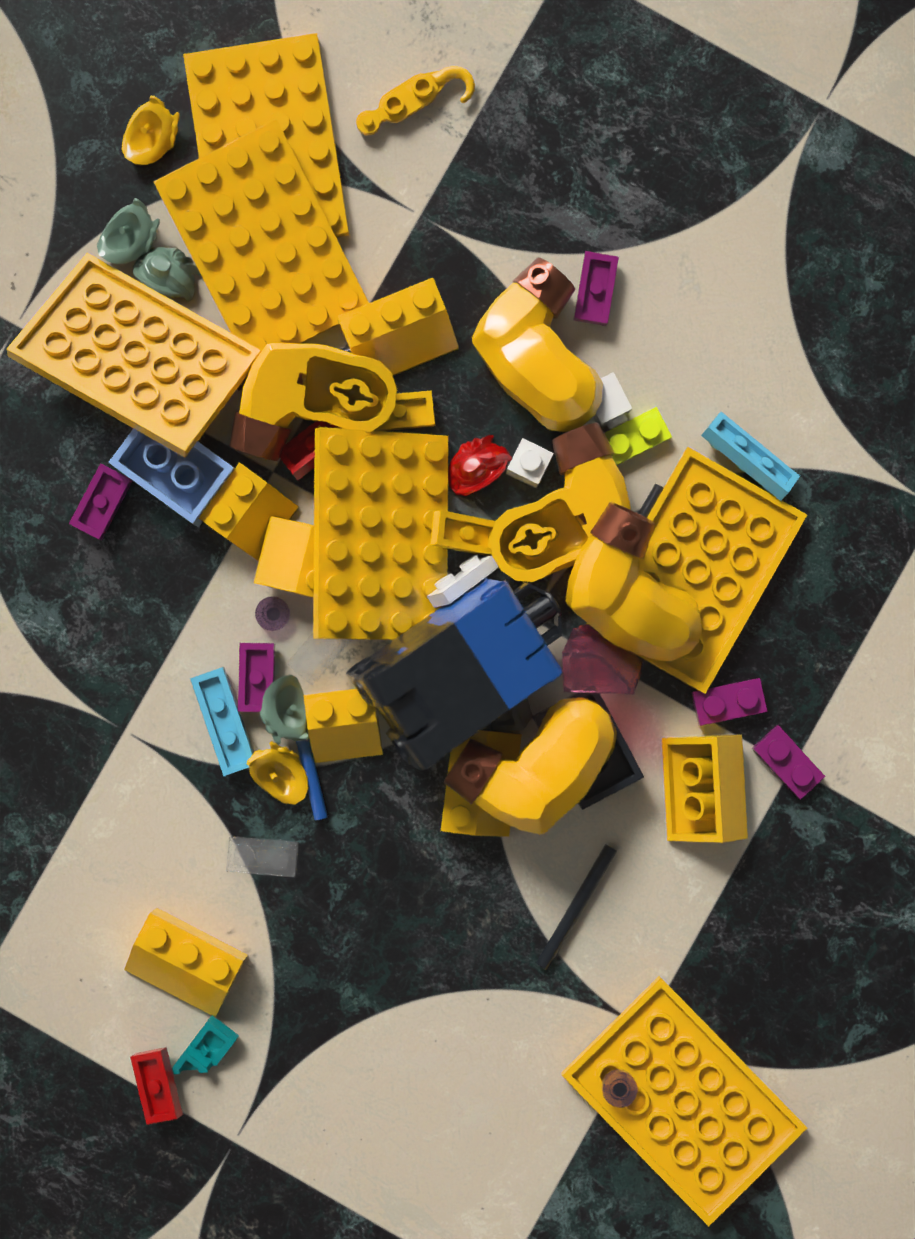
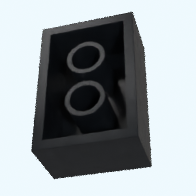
[532,684,644,810]

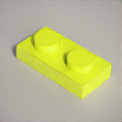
[604,407,672,466]

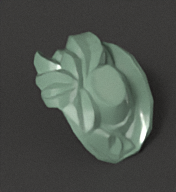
[97,198,160,264]
[133,247,201,302]
[260,674,309,745]

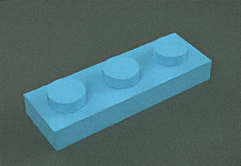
[701,412,800,501]
[190,667,254,776]

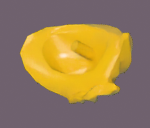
[122,96,180,165]
[246,741,308,805]

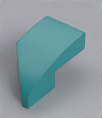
[172,1015,239,1074]

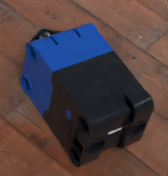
[346,578,563,770]

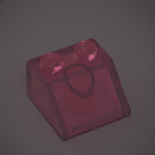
[562,624,643,694]

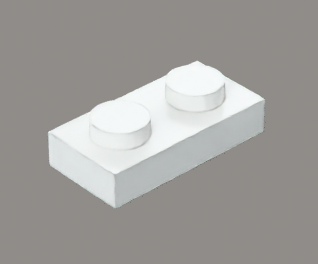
[427,555,499,608]

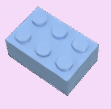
[108,428,235,527]

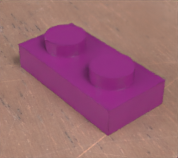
[573,251,619,326]
[69,463,133,541]
[238,643,275,712]
[691,678,767,726]
[751,725,826,800]

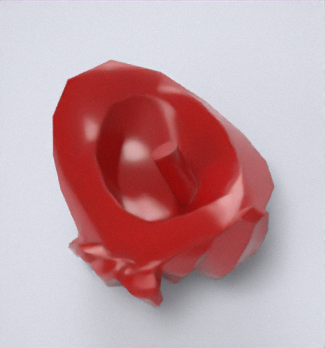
[448,435,512,496]

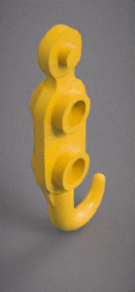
[356,66,475,136]

